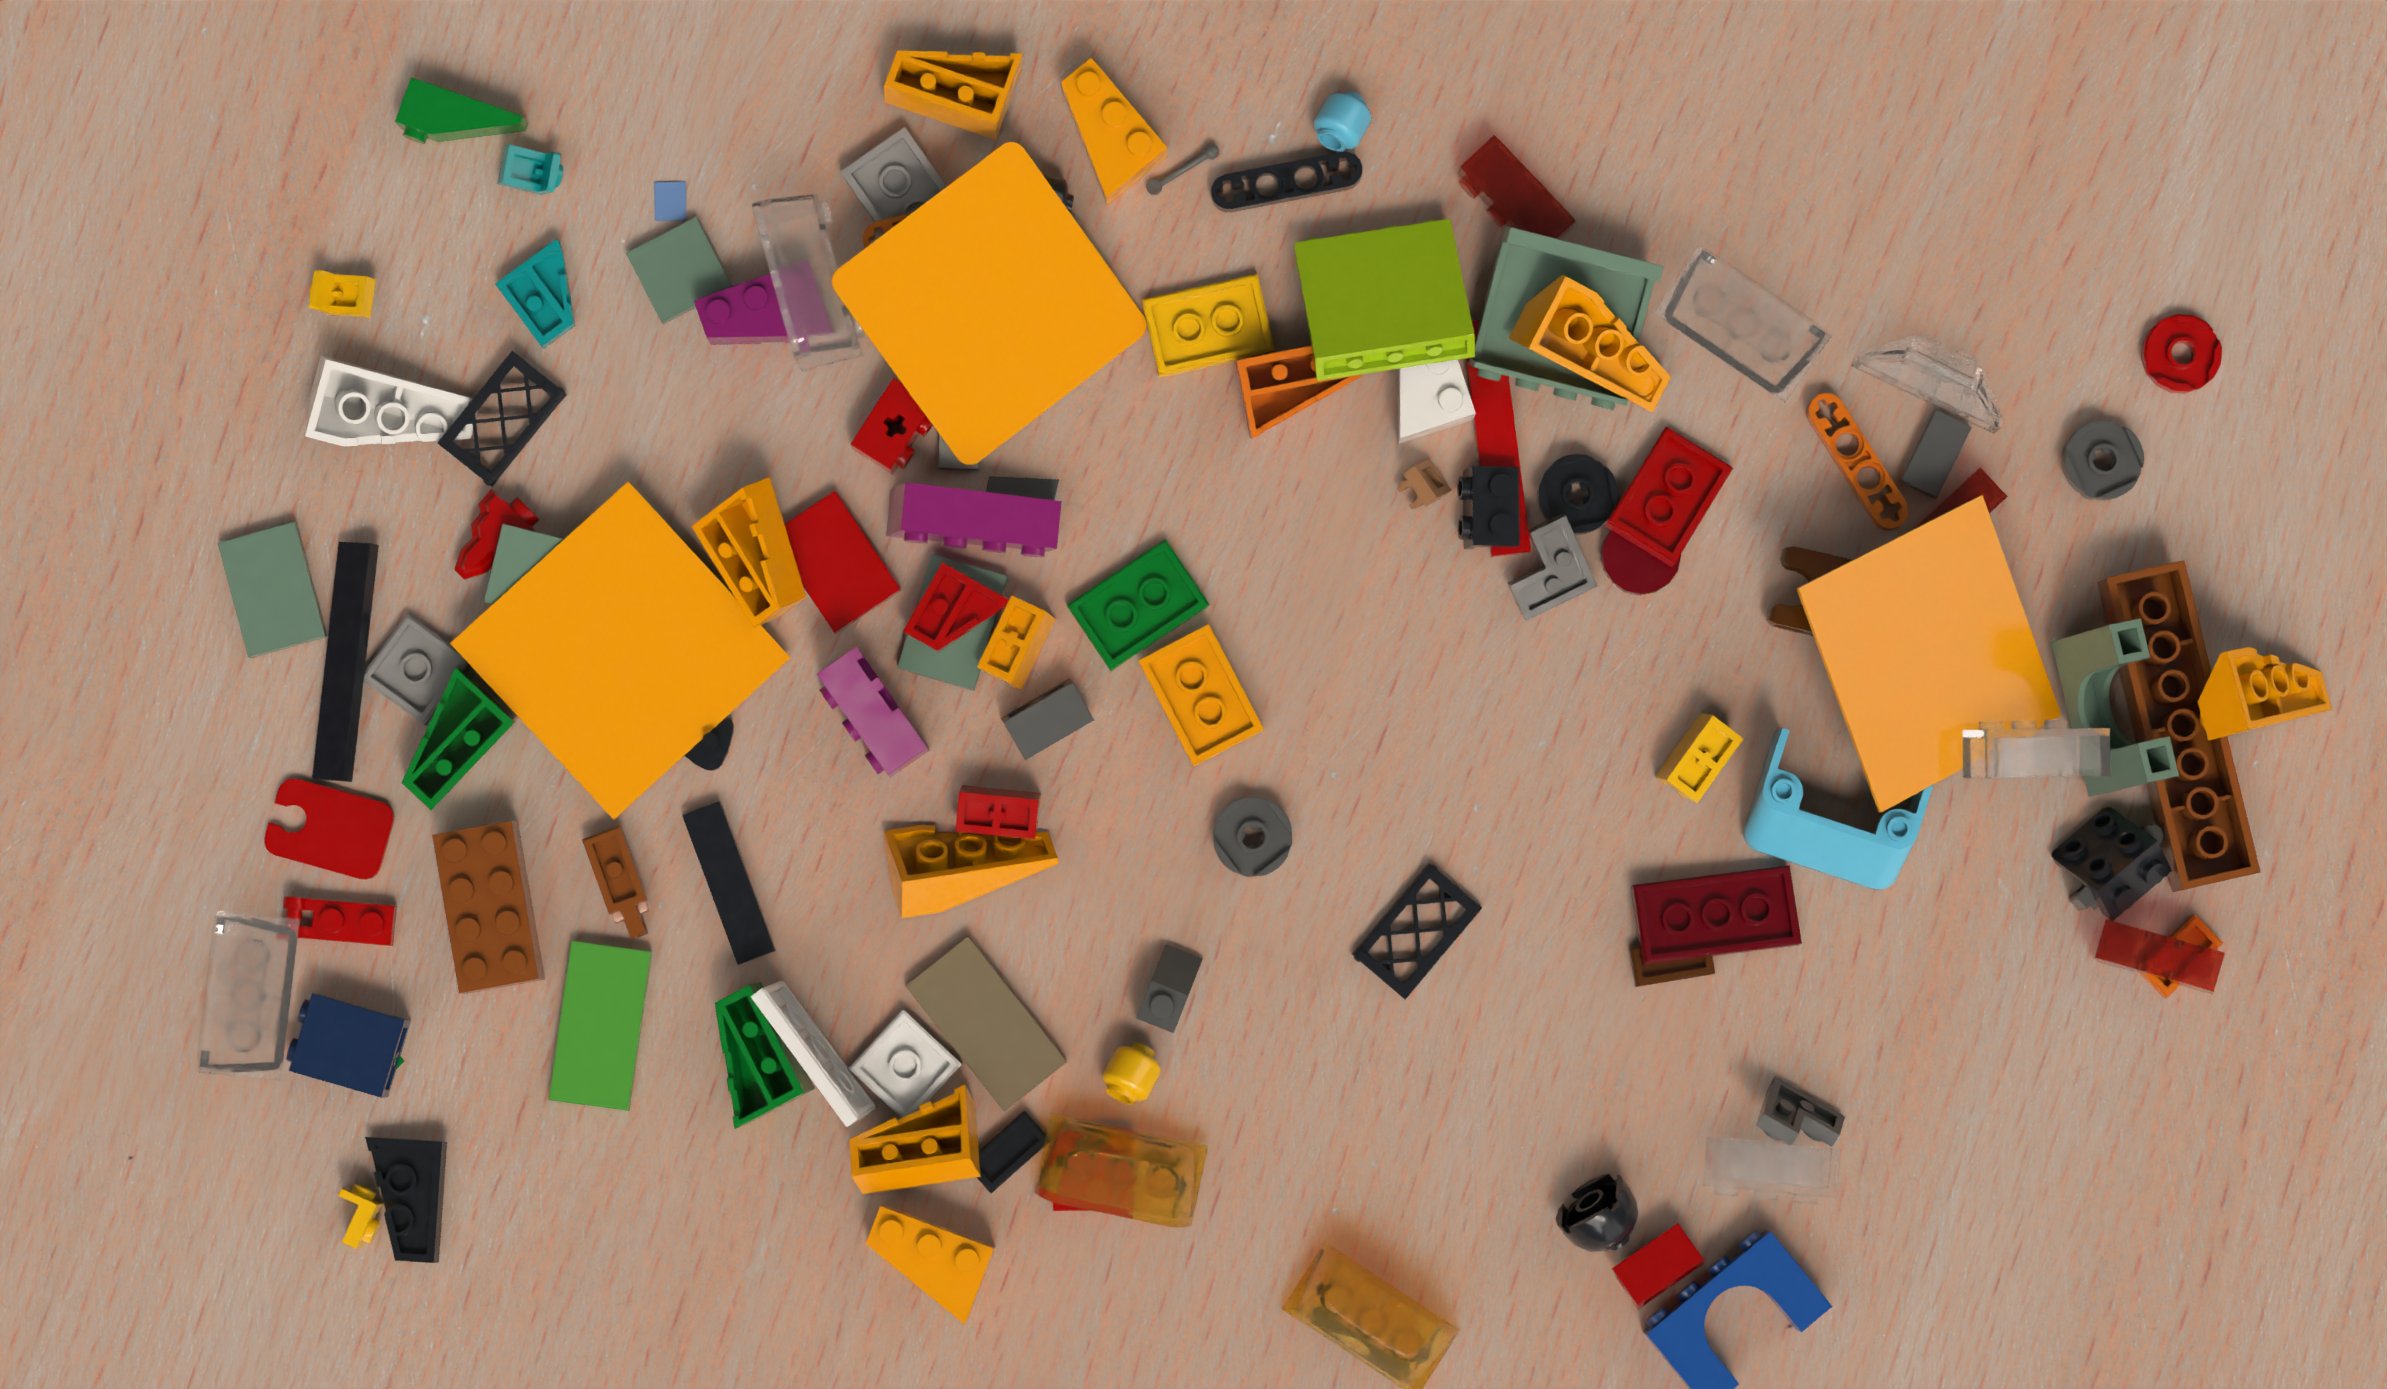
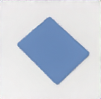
[654,182,686,221]

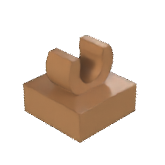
[1397,458,1452,509]

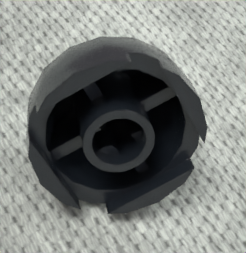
[1555,1174,1638,1252]

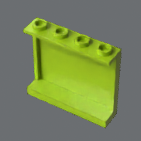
[1294,219,1475,381]

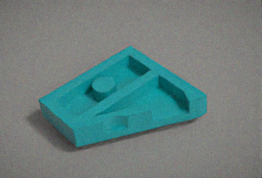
[495,239,576,349]

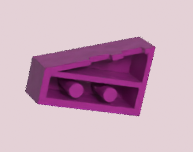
[693,261,836,345]
[817,647,930,778]

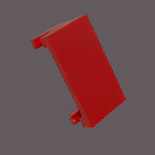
[955,785,1041,839]
[1612,1223,1704,1310]

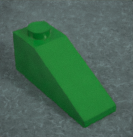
[395,77,528,144]

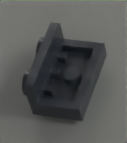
[1457,466,1520,549]

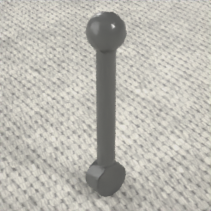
[1146,144,1219,195]

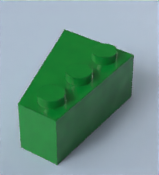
[715,982,815,1129]

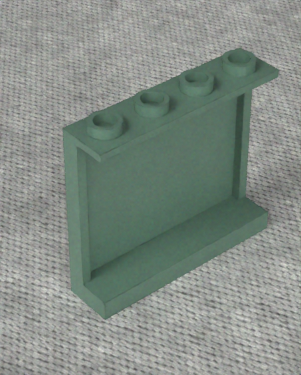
[1468,226,1664,410]

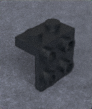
[2051,807,2172,922]

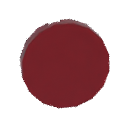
[1601,530,1681,596]

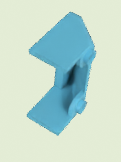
[1743,728,1934,890]

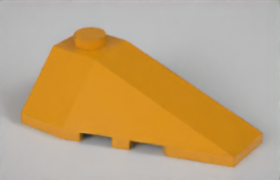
[1508,275,1671,413]
[2198,647,2332,741]
[884,825,1058,918]

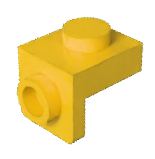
[309,270,376,318]
[338,1183,383,1249]

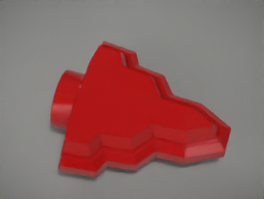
[454,489,540,580]

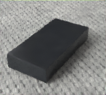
[976,1110,1051,1193]

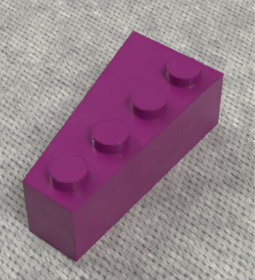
[886,482,1062,557]

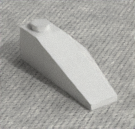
[304,355,478,447]

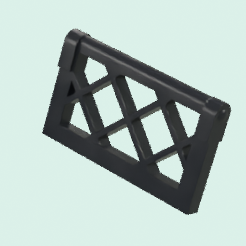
[437,351,567,487]
[1352,863,1482,1000]

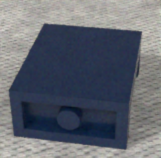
[286,993,411,1098]

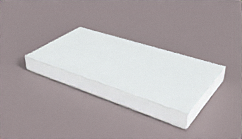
[751,980,876,1127]

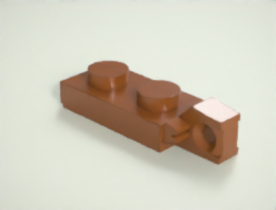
[582,825,650,939]

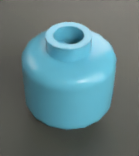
[1314,91,1372,152]

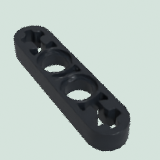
[1211,152,1362,212]

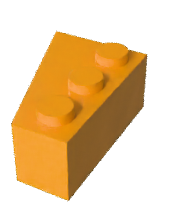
[691,477,806,628]

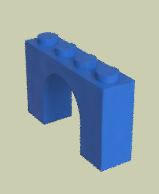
[1643,1229,1833,1389]

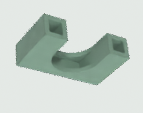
[2051,618,2179,797]

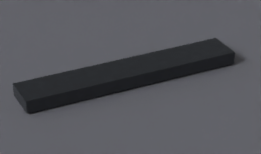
[312,542,379,782]

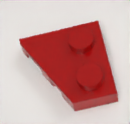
[903,562,1009,652]

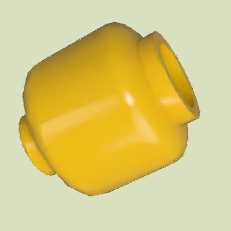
[1102,1043,1161,1105]

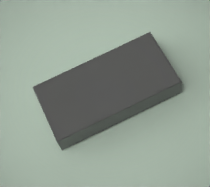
[1900,409,1972,499]

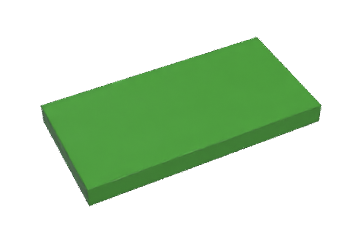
[549,941,652,1111]

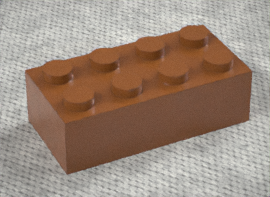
[432,820,545,994]

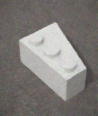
[1398,360,1476,444]

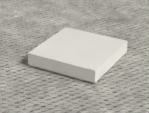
[848,1010,962,1118]

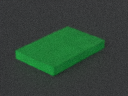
[1067,539,1210,672]

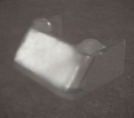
[752,194,865,372]

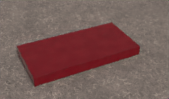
[1631,865,1802,965]

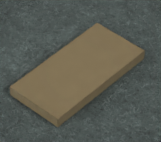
[905,936,1067,1112]

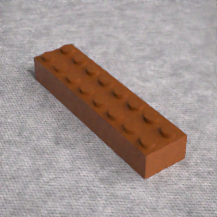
[2097,560,2261,892]

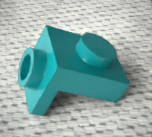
[497,144,563,195]

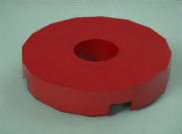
[2141,314,2222,394]

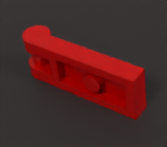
[280,896,397,946]

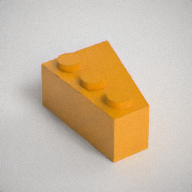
[884,50,1023,140]
[1061,57,1168,206]
[849,1084,980,1194]
[866,1204,995,1325]

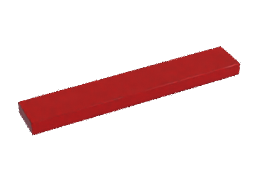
[1465,320,1531,558]

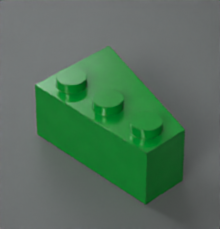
[401,667,516,810]

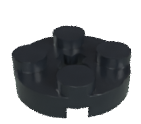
[1538,454,1618,535]

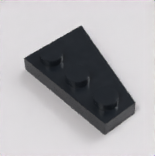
[365,1137,447,1263]

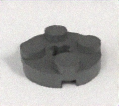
[2062,420,2144,501]
[1213,798,1292,877]

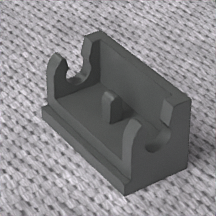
[1001,678,1094,760]

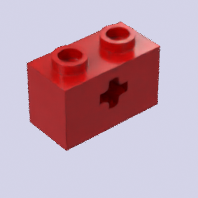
[850,378,933,475]

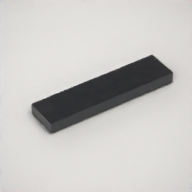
[682,801,776,965]

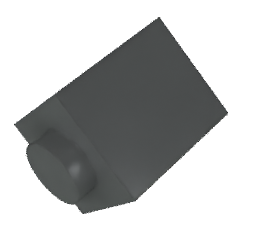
[1136,945,1203,1033]

